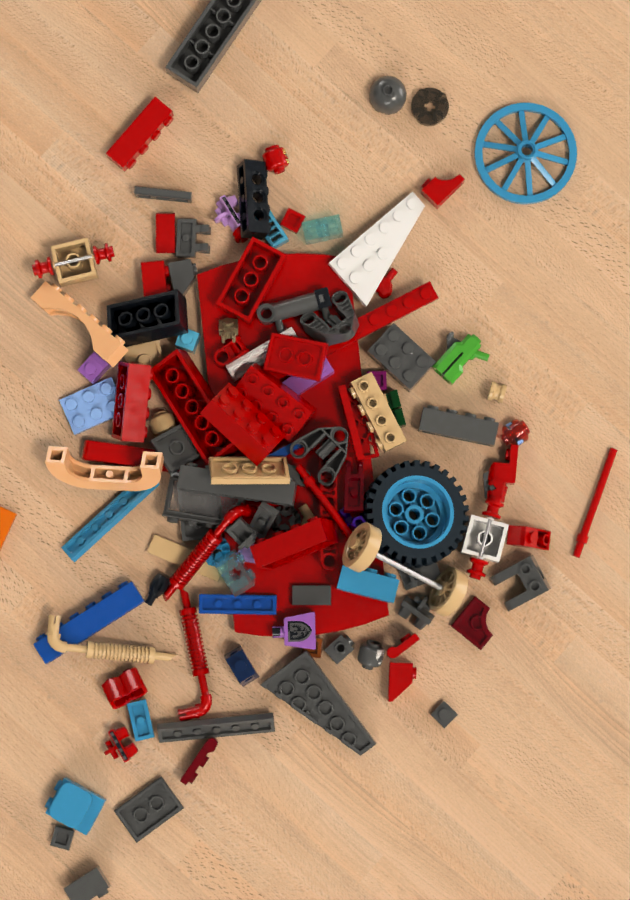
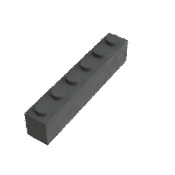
[177,462,297,507]

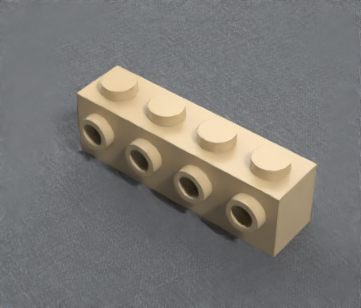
[348,372,407,453]

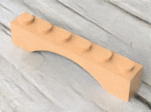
[31,281,128,368]

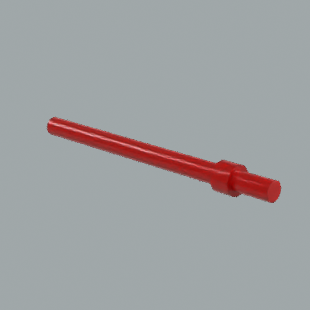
[572,448,618,558]
[295,464,352,538]

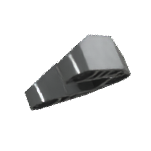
[300,291,360,346]
[290,427,348,486]

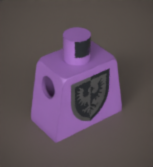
[272,612,316,650]

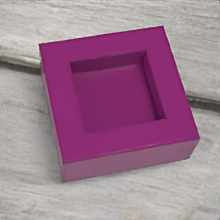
[367,371,387,391]

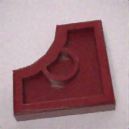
[451,596,493,650]

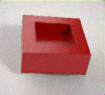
[280,208,306,234]

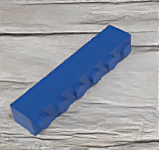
[33,581,145,664]

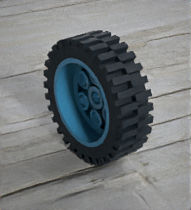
[360,460,469,568]

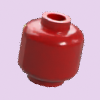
[262,145,289,175]

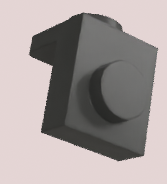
[226,517,257,550]

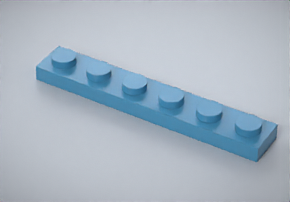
[61,483,160,563]

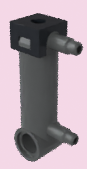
[257,287,332,334]

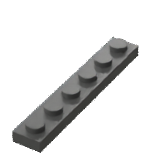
[157,713,275,743]

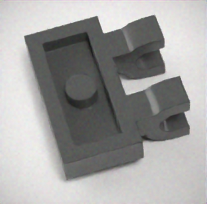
[176,219,211,258]

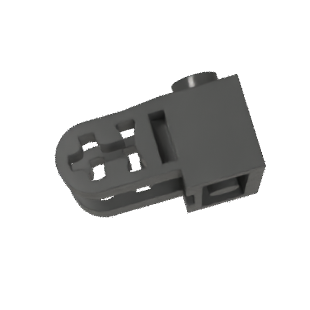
[490,555,551,611]

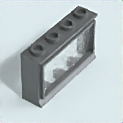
[162,471,246,532]

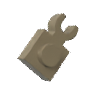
[219,318,238,343]

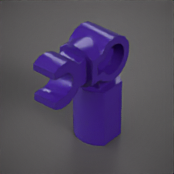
[338,507,366,532]

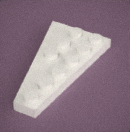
[328,192,425,307]

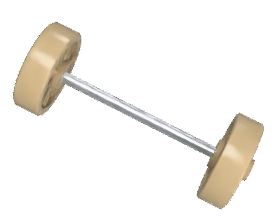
[342,522,468,617]

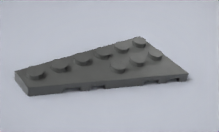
[260,650,376,756]

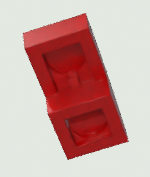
[156,213,176,253]

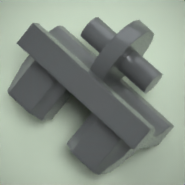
[398,596,435,630]

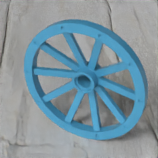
[474,103,577,205]

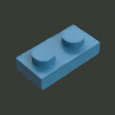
[127,699,155,741]

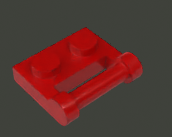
[386,632,420,658]

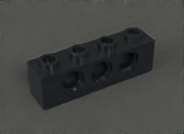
[237,159,271,240]

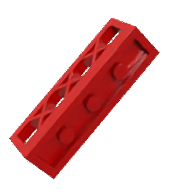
[338,384,380,462]

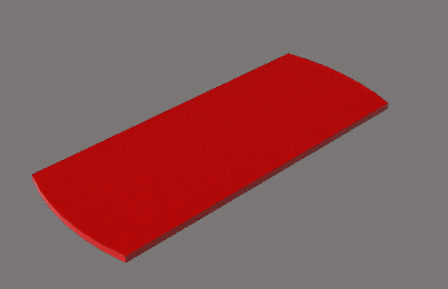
[197,253,389,636]

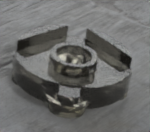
[411,88,449,126]

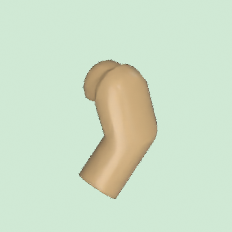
[298,504,315,525]

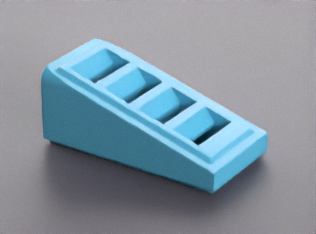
[255,211,289,249]

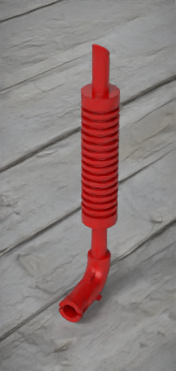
[163,503,258,602]
[178,589,212,722]

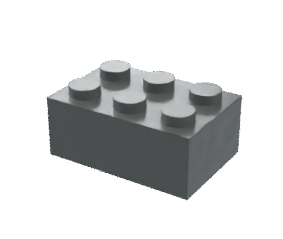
[367,323,436,392]

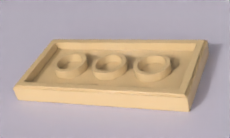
[209,457,290,484]

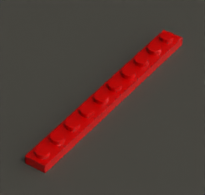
[262,281,439,380]

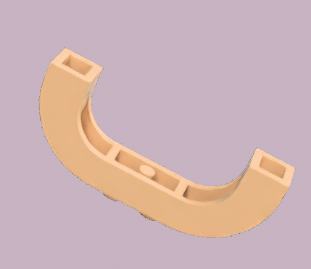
[45,446,164,491]

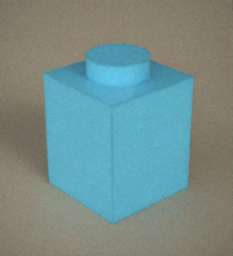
[175,329,201,354]

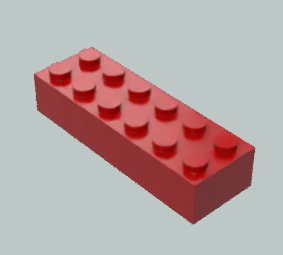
[151,349,239,465]

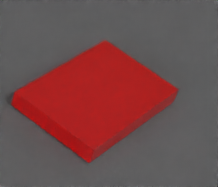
[263,332,329,382]

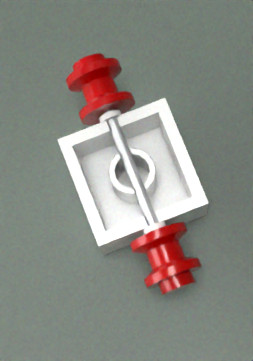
[460,497,509,580]

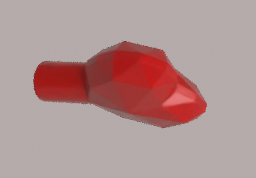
[375,268,398,299]

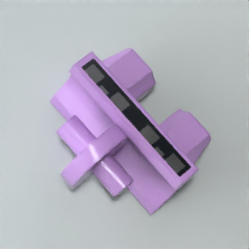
[214,195,240,232]

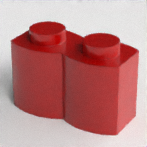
[101,668,148,709]

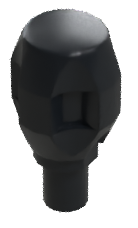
[145,572,170,606]

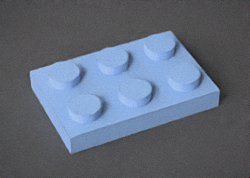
[59,377,116,435]

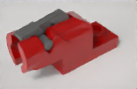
[483,444,519,503]

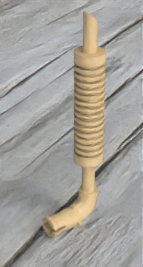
[45,615,177,664]

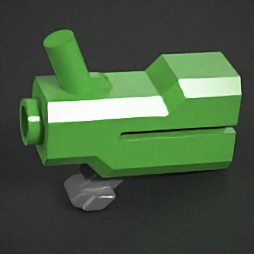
[432,332,490,385]

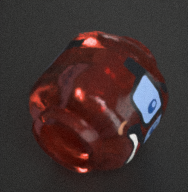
[500,419,530,446]

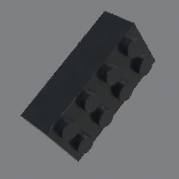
[107,289,188,347]

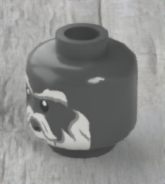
[357,640,385,670]

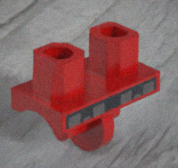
[104,727,138,763]

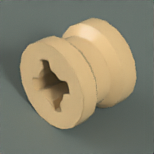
[487,381,507,404]

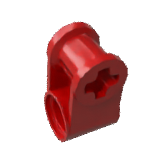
[214,335,251,368]

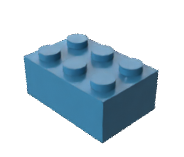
[337,565,400,604]

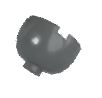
[369,76,407,115]

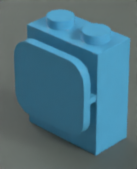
[45,777,107,835]

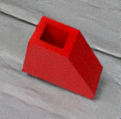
[506,525,551,551]

